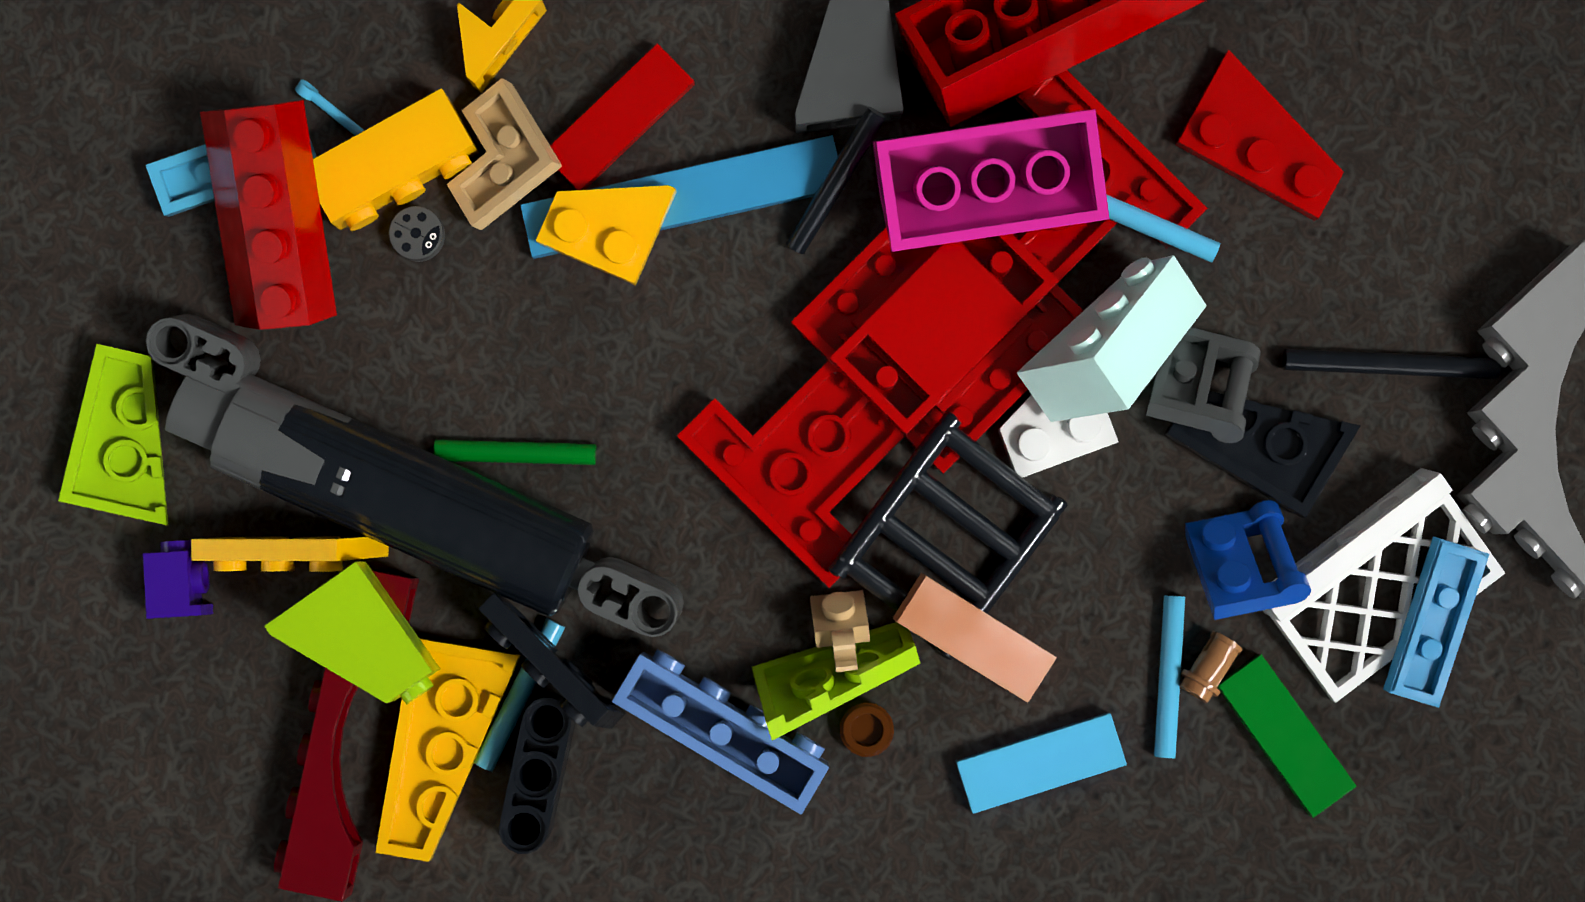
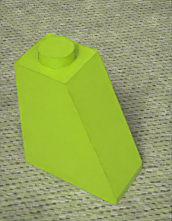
[264,562,440,705]

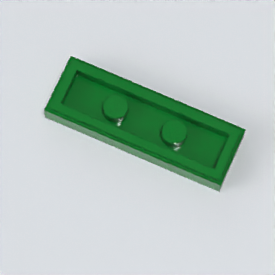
[1217,654,1357,818]

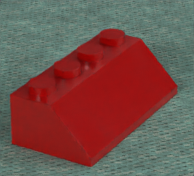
[200,100,337,330]

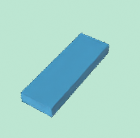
[1383,536,1490,708]

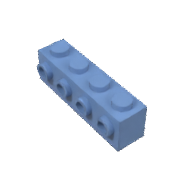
[612,649,829,815]

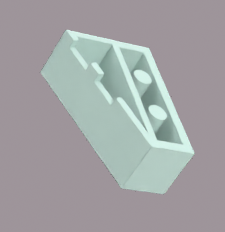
[1016,255,1207,422]

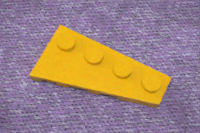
[375,638,521,862]

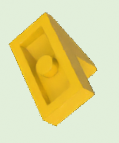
[457,0,547,93]

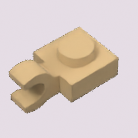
[810,590,870,672]

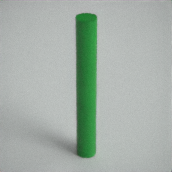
[434,440,597,465]

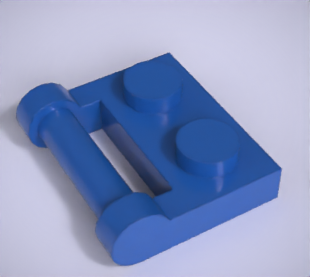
[1185,500,1311,620]

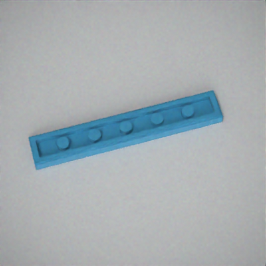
[521,135,844,259]

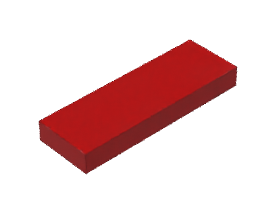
[550,43,695,190]

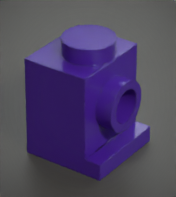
[143,540,213,619]

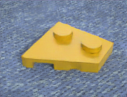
[536,185,677,286]

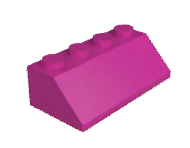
[872,109,1110,252]

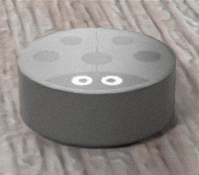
[389,206,445,262]

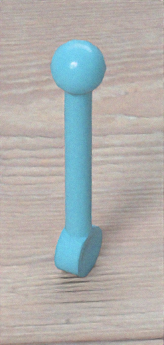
[295,79,365,136]

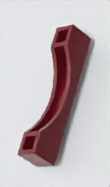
[274,566,419,902]

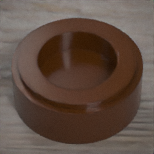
[840,702,894,757]

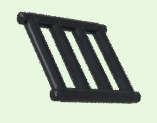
[828,411,1068,660]

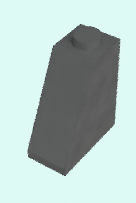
[795,0,903,134]

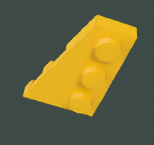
[191,536,389,572]

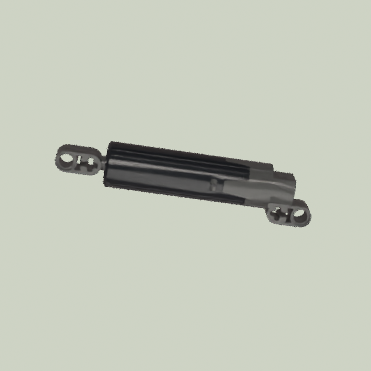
[146,314,684,637]

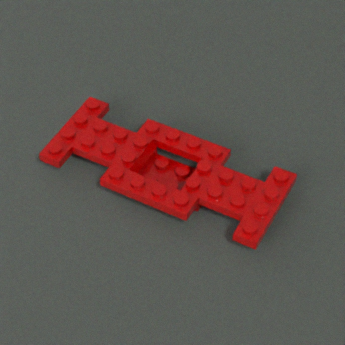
[677,70,1208,588]

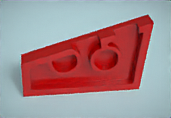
[1175,49,1344,221]

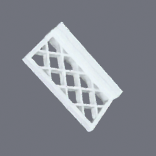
[1263,468,1505,703]

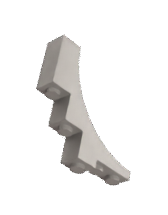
[1457,240,1585,599]

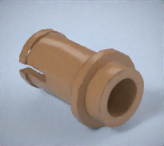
[1180,631,1243,703]

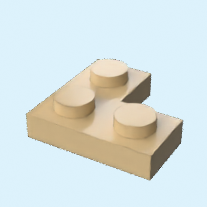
[447,78,562,230]

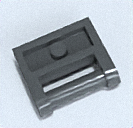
[1146,327,1261,443]

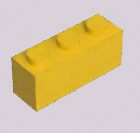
[313,88,479,231]

